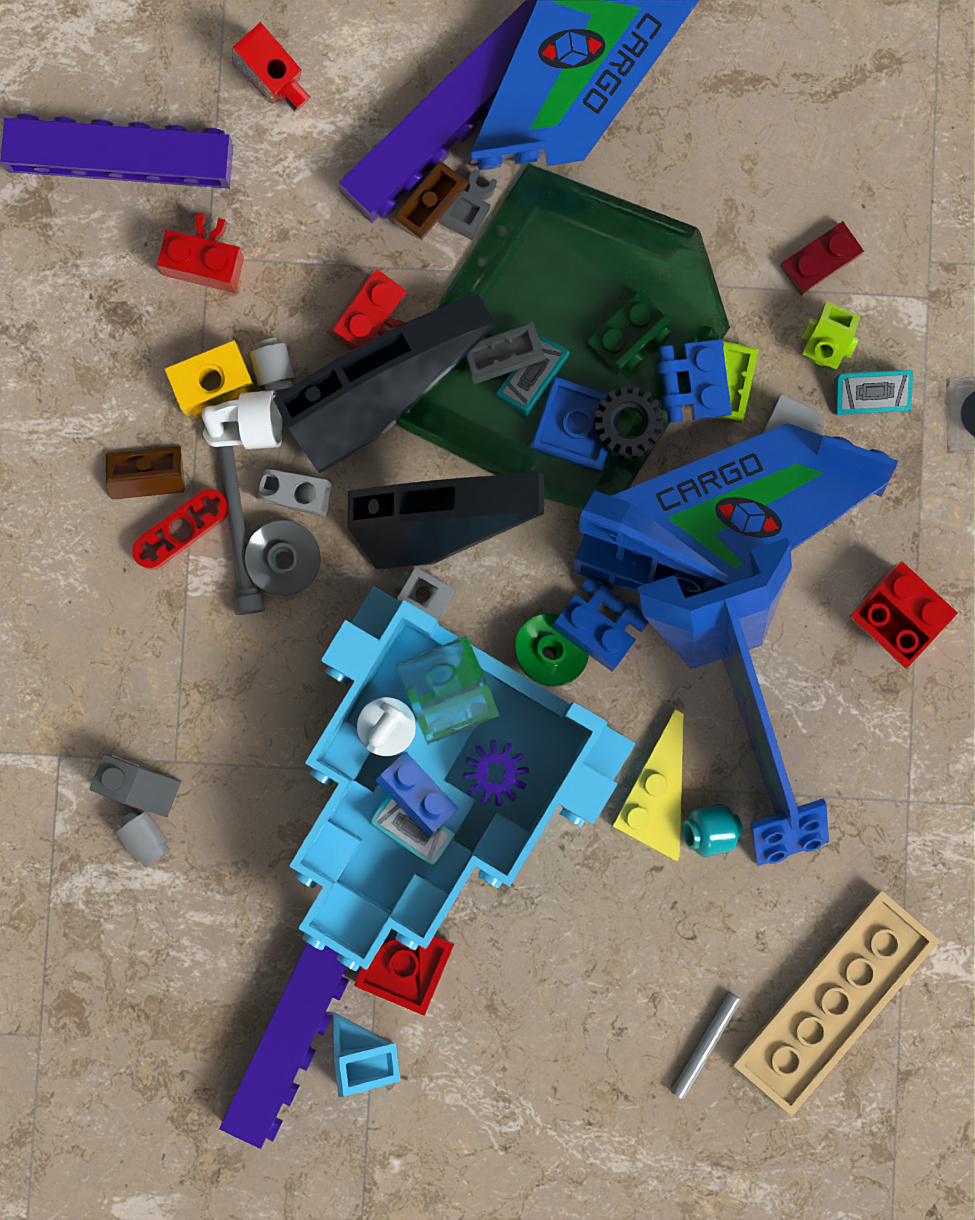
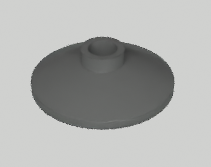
[245,520,321,596]

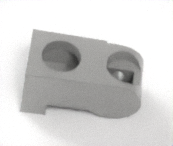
[256,469,334,518]

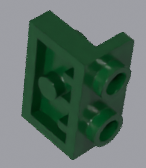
[586,290,673,376]

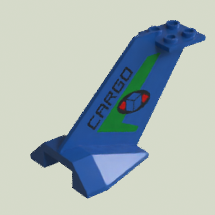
[468,0,699,170]
[573,423,898,598]
[637,537,829,866]

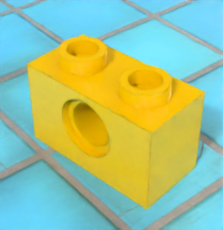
[165,340,255,418]

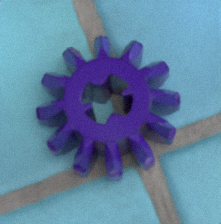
[463,740,529,806]

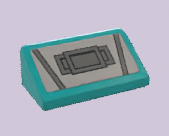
[496,334,570,416]
[833,370,913,416]
[369,795,455,867]

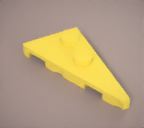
[612,709,684,861]

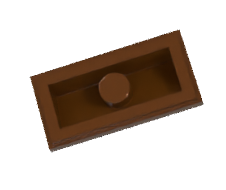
[392,160,469,241]
[106,446,185,499]

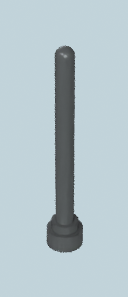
[218,445,265,615]

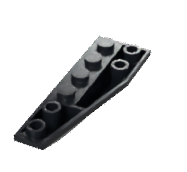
[273,293,497,473]
[348,473,544,569]

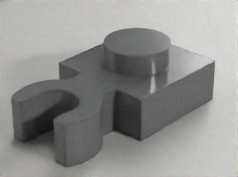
[439,169,497,240]

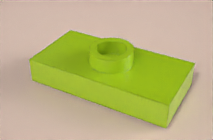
[715,341,759,423]

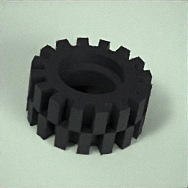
[594,386,664,459]

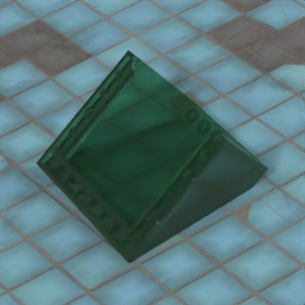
[394,163,730,509]

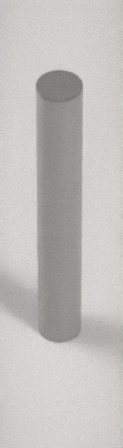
[671,992,742,1100]

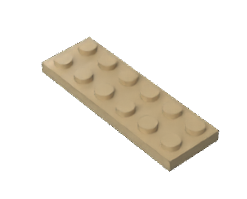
[732,890,940,1117]

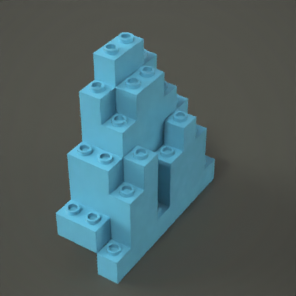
[289,586,636,971]

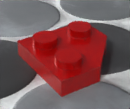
[354,935,454,1016]

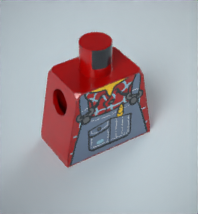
[232,22,311,112]

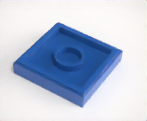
[530,376,621,472]

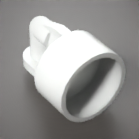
[201,390,283,450]
[357,697,416,756]

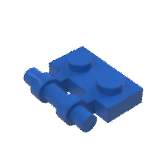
[657,339,732,423]
[551,576,649,672]

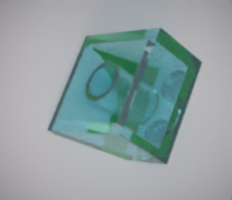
[396,636,500,745]

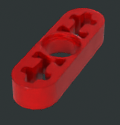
[132,489,228,570]

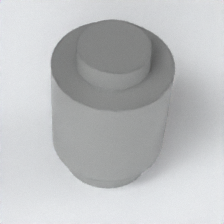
[249,338,295,394]
[116,809,170,868]

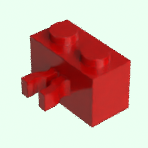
[157,213,244,293]
[327,268,407,351]

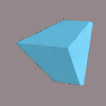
[333,1012,400,1097]

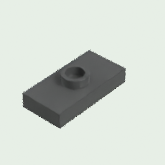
[465,322,545,384]

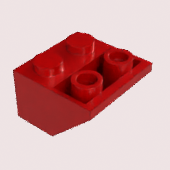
[849,561,958,669]

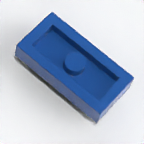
[376,752,459,837]

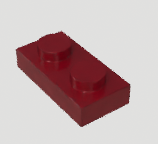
[780,221,864,295]

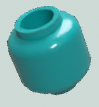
[683,804,743,857]

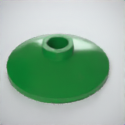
[514,613,589,687]

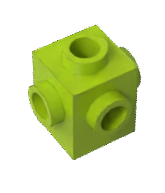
[801,301,861,370]

